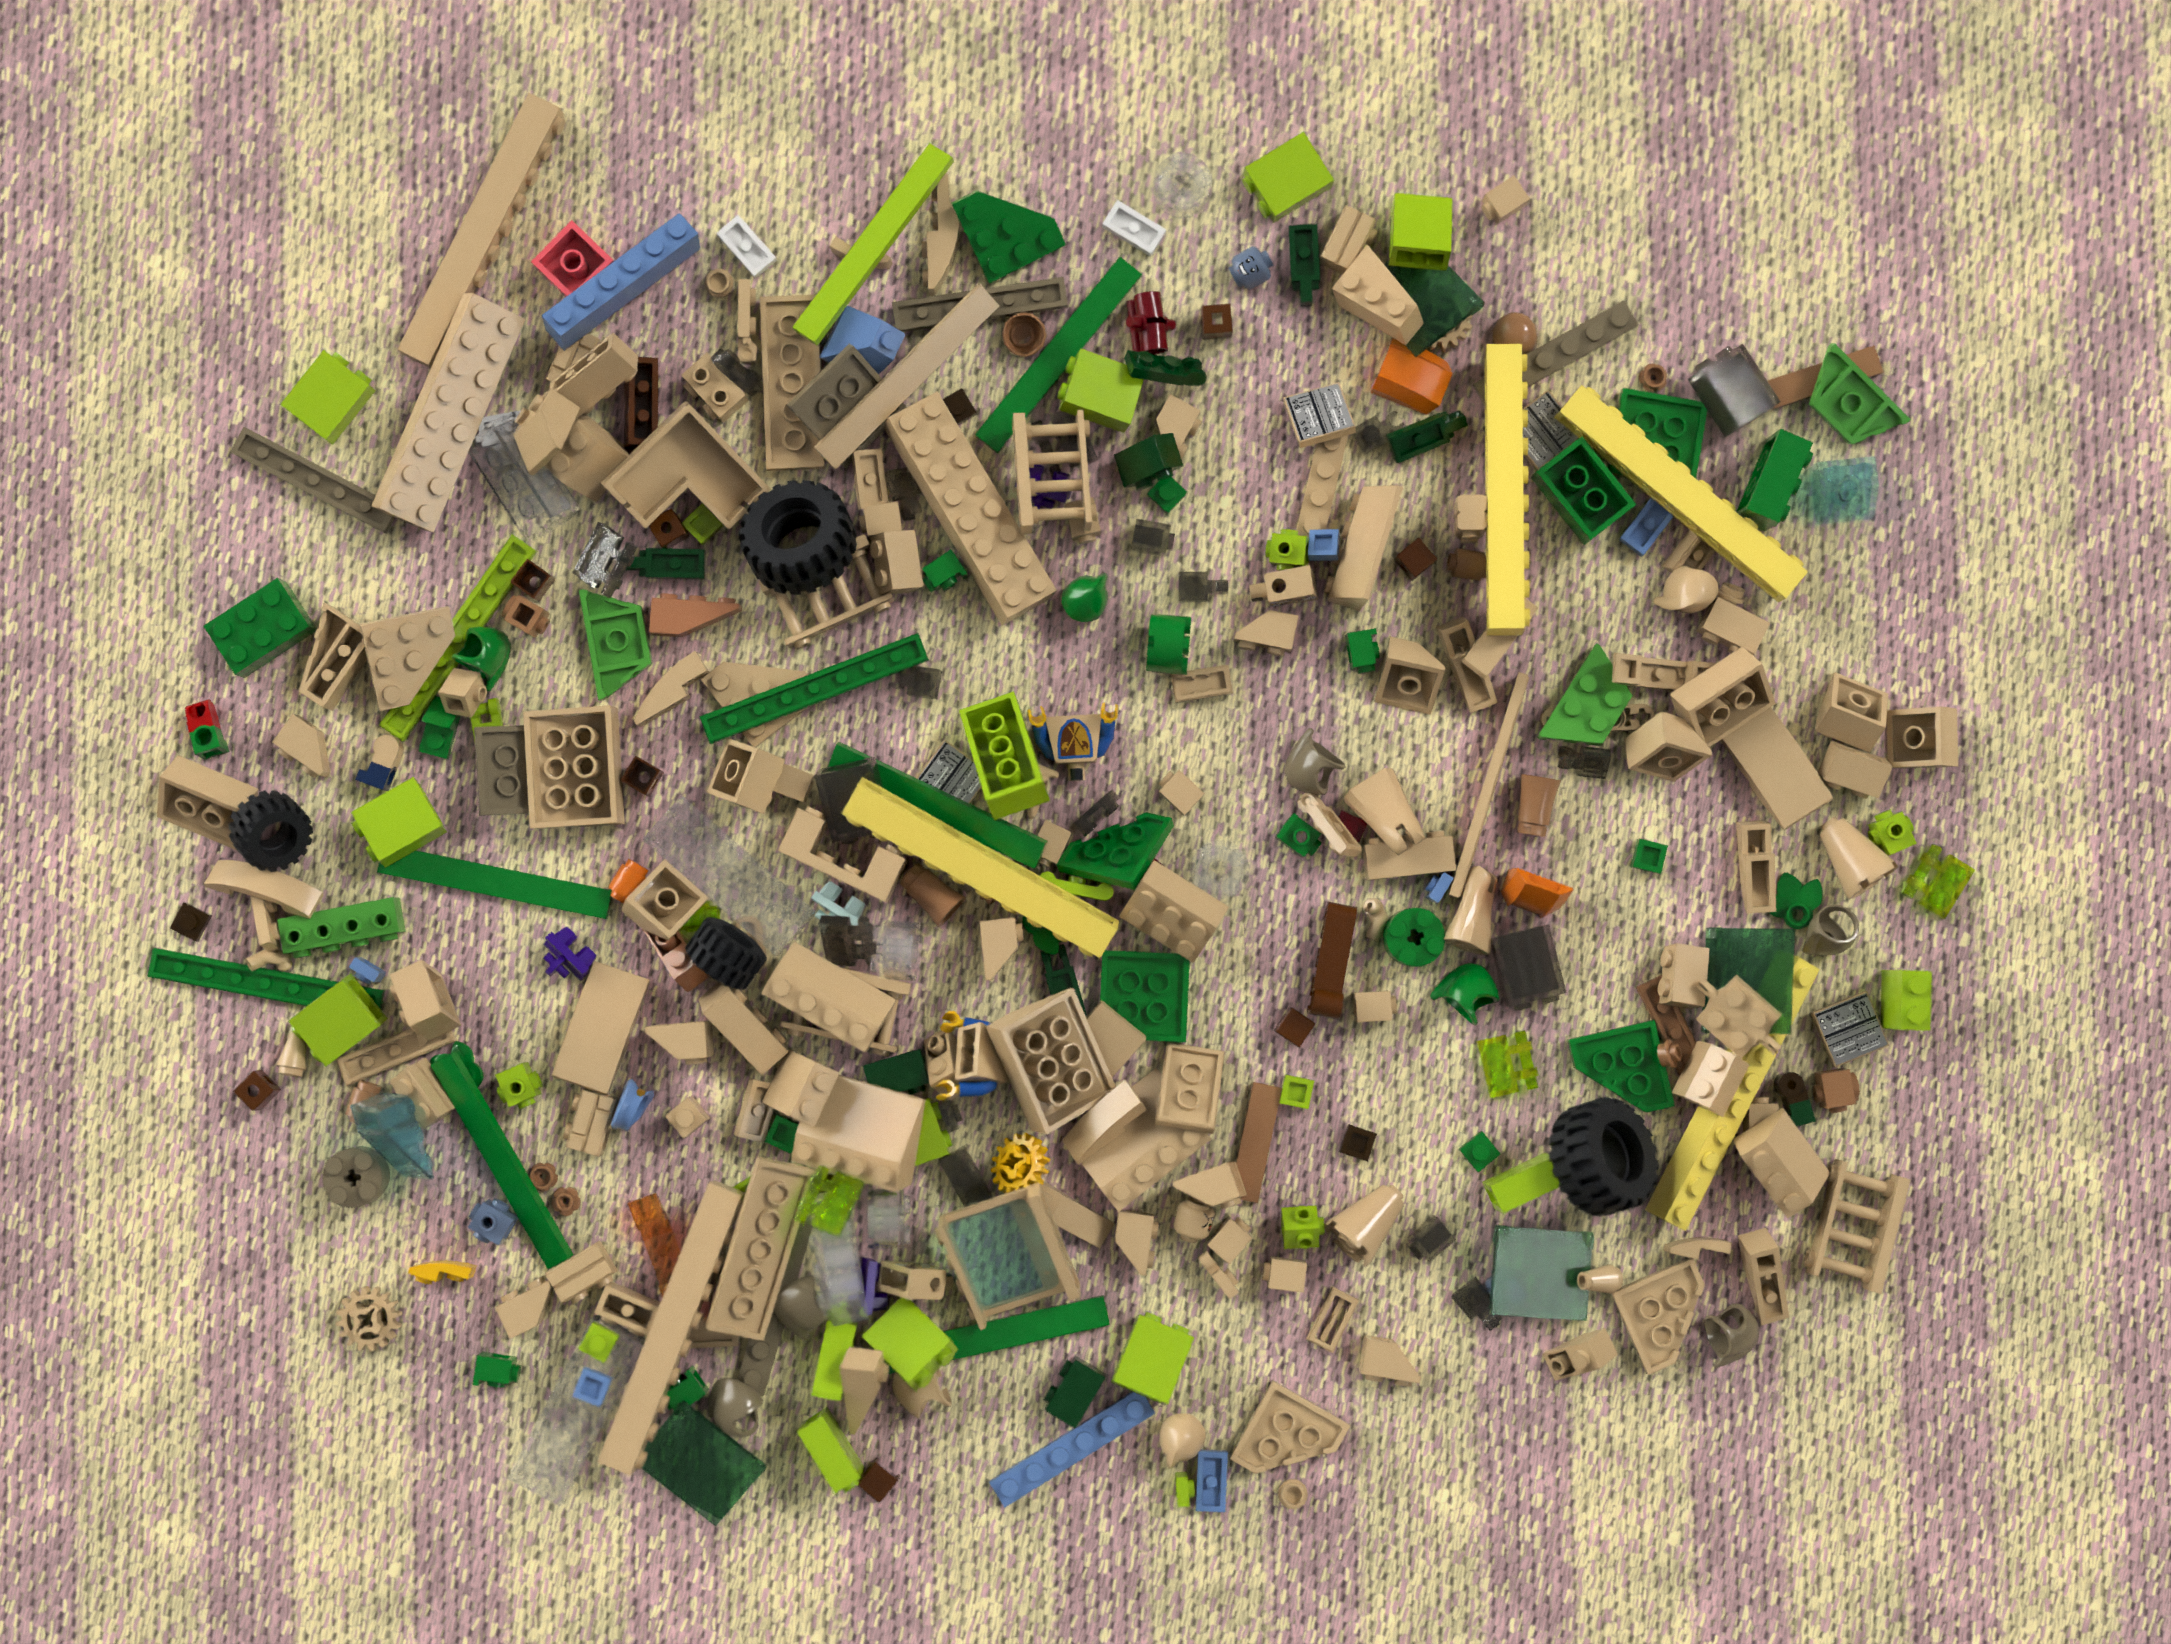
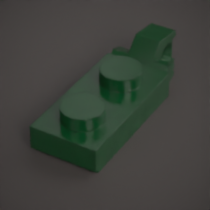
[1288,224,1320,307]
[1386,410,1468,463]
[624,548,706,580]

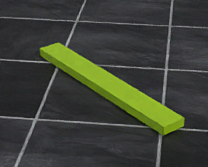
[792,143,954,346]
[379,534,537,742]

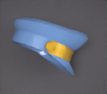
[611,1079,654,1132]

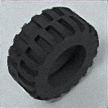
[739,480,857,595]
[1549,1097,1659,1217]

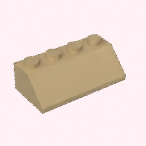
[762,941,896,1052]

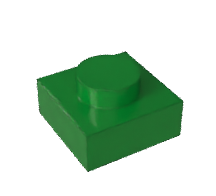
[1147,477,1188,514]
[1631,838,1668,874]
[764,1114,799,1154]
[1459,1131,1501,1173]

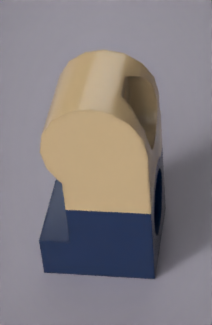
[355,735,404,791]

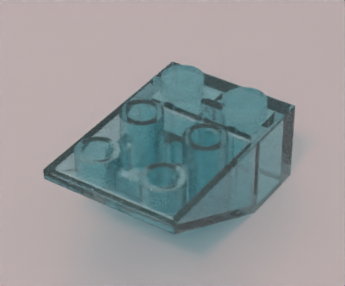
[350,1093,434,1180]

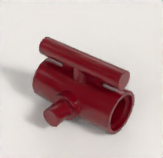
[1126,291,1176,355]

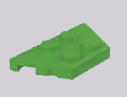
[1809,343,1911,445]
[579,589,653,701]
[1537,643,1633,746]

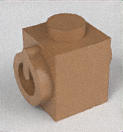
[502,594,550,638]
[1812,1068,1860,1113]

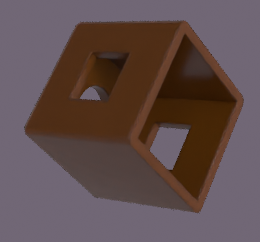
[1200,304,1233,340]
[649,508,689,548]
[1394,537,1437,581]
[510,559,555,602]
[621,756,664,796]
[1274,1007,1316,1048]
[233,1070,281,1111]
[858,1457,900,1503]

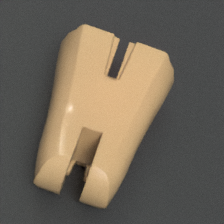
[1344,768,1425,855]
[1444,866,1498,955]

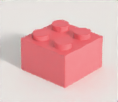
[531,220,614,297]

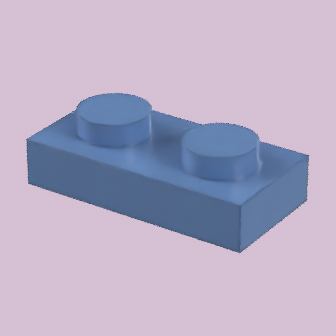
[1618,498,1674,557]
[1195,1449,1228,1512]

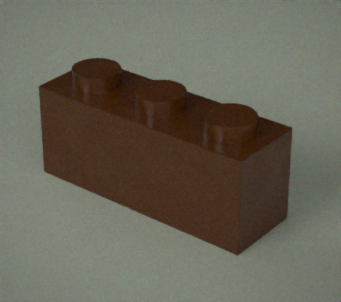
[624,357,658,449]

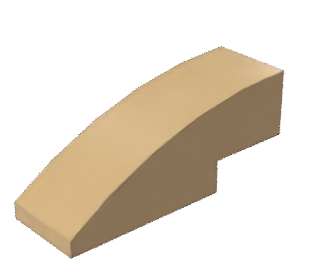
[1436,616,1498,713]
[634,651,709,727]
[1736,820,1776,914]
[1062,1080,1147,1165]

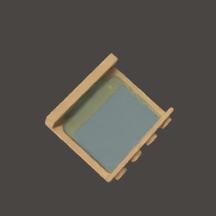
[935,1183,1081,1330]

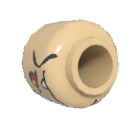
[1173,1197,1215,1243]

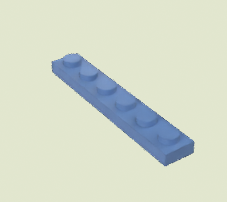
[989,1392,1155,1508]

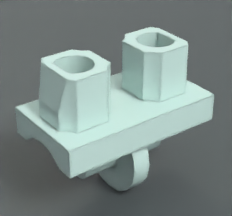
[811,881,865,933]

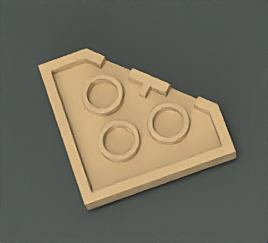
[360,606,455,711]
[700,662,808,747]
[1611,1257,1705,1375]
[1229,1380,1350,1474]

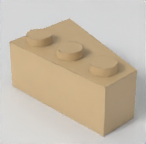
[1332,244,1424,345]
[299,602,367,711]
[698,982,788,1075]

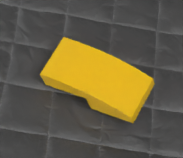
[408,1260,477,1285]

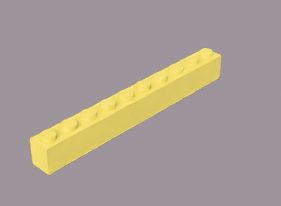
[1484,344,1530,635]
[1554,385,1808,602]
[841,777,1119,958]
[1645,950,1820,1231]

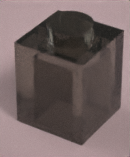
[1131,518,1175,557]
[1407,1215,1456,1263]

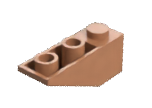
[649,593,742,637]
[642,929,710,992]

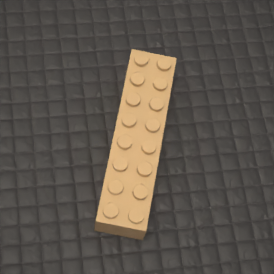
[371,293,526,533]
[884,391,1057,626]

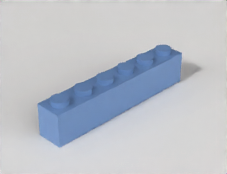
[542,213,700,351]

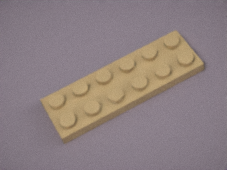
[760,294,825,471]
[705,1156,816,1341]

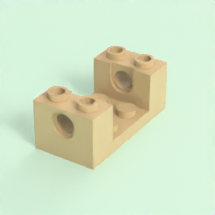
[777,806,908,903]

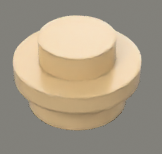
[705,269,734,298]
[1717,582,1745,605]
[1278,1479,1308,1509]

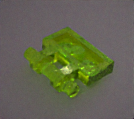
[1902,844,1975,919]
[1476,1030,1539,1098]
[794,1165,865,1239]

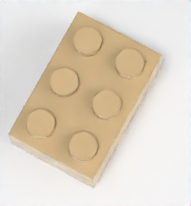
[1669,647,1776,747]
[1119,860,1229,963]

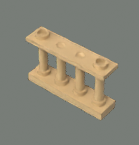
[1012,410,1097,535]
[758,534,895,650]
[780,967,912,1057]
[1804,1159,1911,1294]

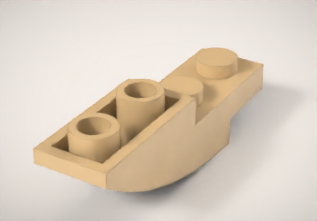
[922,173,961,295]

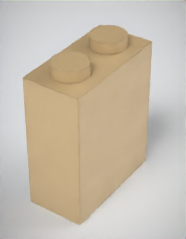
[762,1049,839,1127]

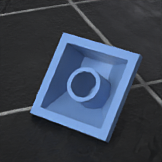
[820,306,906,375]

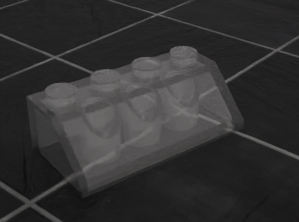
[468,410,581,545]

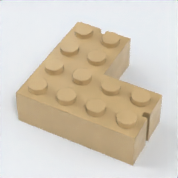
[600,401,771,530]

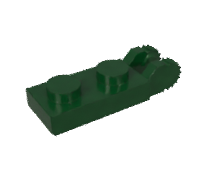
[1124,350,1207,387]
[1040,944,1087,1017]

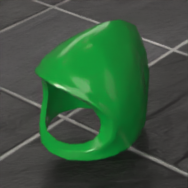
[1062,573,1108,622]
[452,626,511,692]
[1430,963,1500,1026]

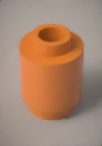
[608,858,649,903]

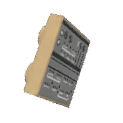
[1283,382,1356,448]
[1523,390,1578,471]
[917,739,982,804]
[1811,991,1889,1067]

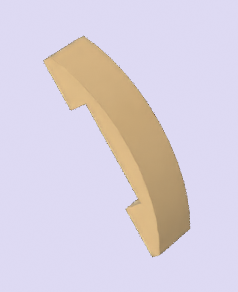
[1612,653,1716,691]
[204,860,324,919]

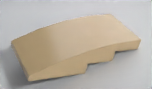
[1720,707,1833,831]
[552,961,650,1096]

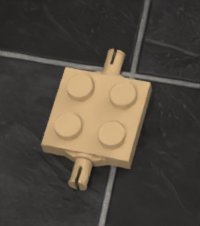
[1696,975,1782,1059]

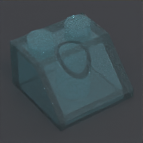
[1809,456,1879,525]

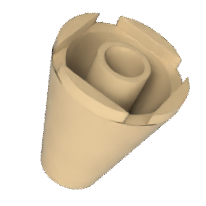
[1819,817,1899,900]
[1324,1185,1404,1267]

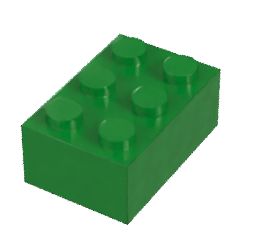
[1736,429,1813,532]
[1530,436,1637,545]
[203,578,317,678]

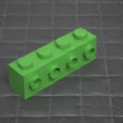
[277,897,406,959]

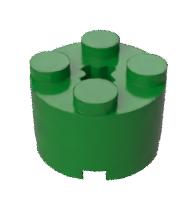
[1146,614,1191,675]
[1383,908,1445,967]

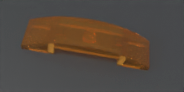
[627,1192,681,1298]

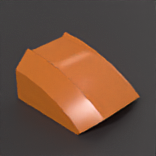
[1370,338,1452,415]
[1501,868,1573,918]

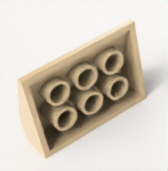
[1324,485,1403,611]
[523,705,625,829]
[986,988,1116,1135]
[1082,1068,1211,1212]
[791,1075,926,1192]

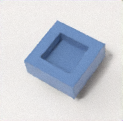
[1308,529,1340,561]
[1425,872,1454,904]
[349,957,387,984]
[572,1366,613,1407]

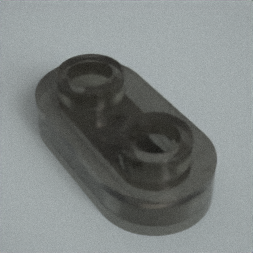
[711,349,762,397]
[1069,789,1120,837]

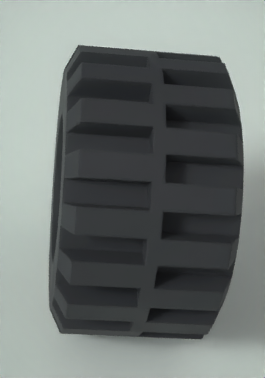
[228,790,313,872]
[685,917,767,990]

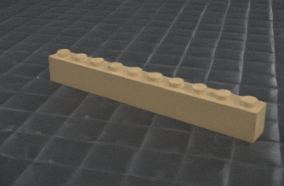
[397,93,565,369]
[597,1180,746,1476]

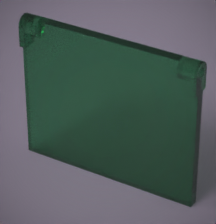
[1384,261,1485,357]
[1701,927,1795,1035]
[1489,1225,1594,1321]
[642,1400,767,1526]

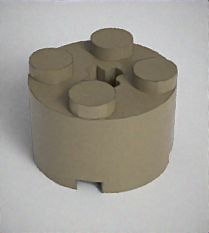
[323,1146,390,1208]

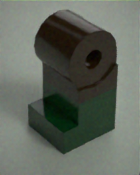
[1774,1072,1816,1127]

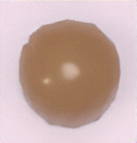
[1492,312,1538,354]
[1002,313,1047,357]

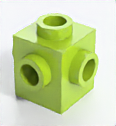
[1265,529,1309,571]
[1867,809,1917,856]
[495,1062,543,1110]
[1281,1205,1325,1249]

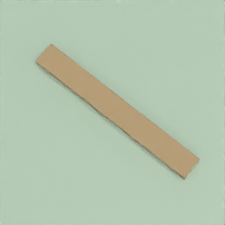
[814,284,999,469]
[1449,672,1529,900]

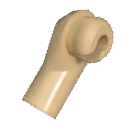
[1363,898,1389,942]
[245,949,293,972]

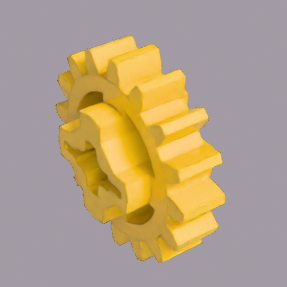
[990,1133,1050,1193]

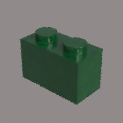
[1114,433,1183,490]
[863,1048,929,1095]
[1043,1355,1106,1429]

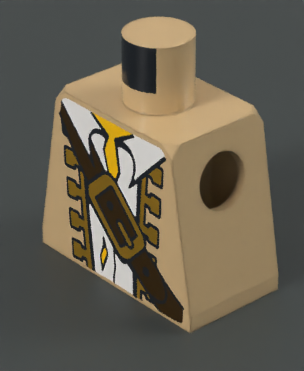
[1249,565,1318,607]
[877,1260,953,1299]

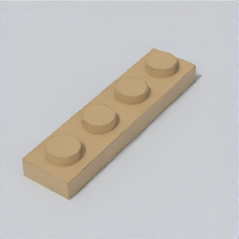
[1296,435,1348,538]

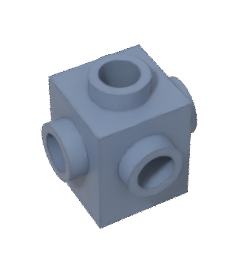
[468,1198,519,1246]

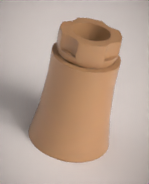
[1517,774,1561,837]
[900,863,966,928]

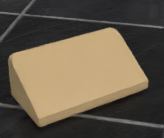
[1662,529,1715,573]

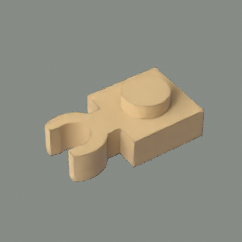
[1197,1250,1239,1299]

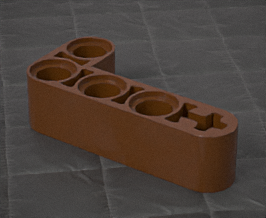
[1307,901,1357,1020]

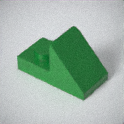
[419,696,461,760]

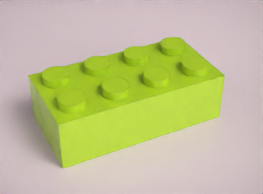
[959,691,1050,820]

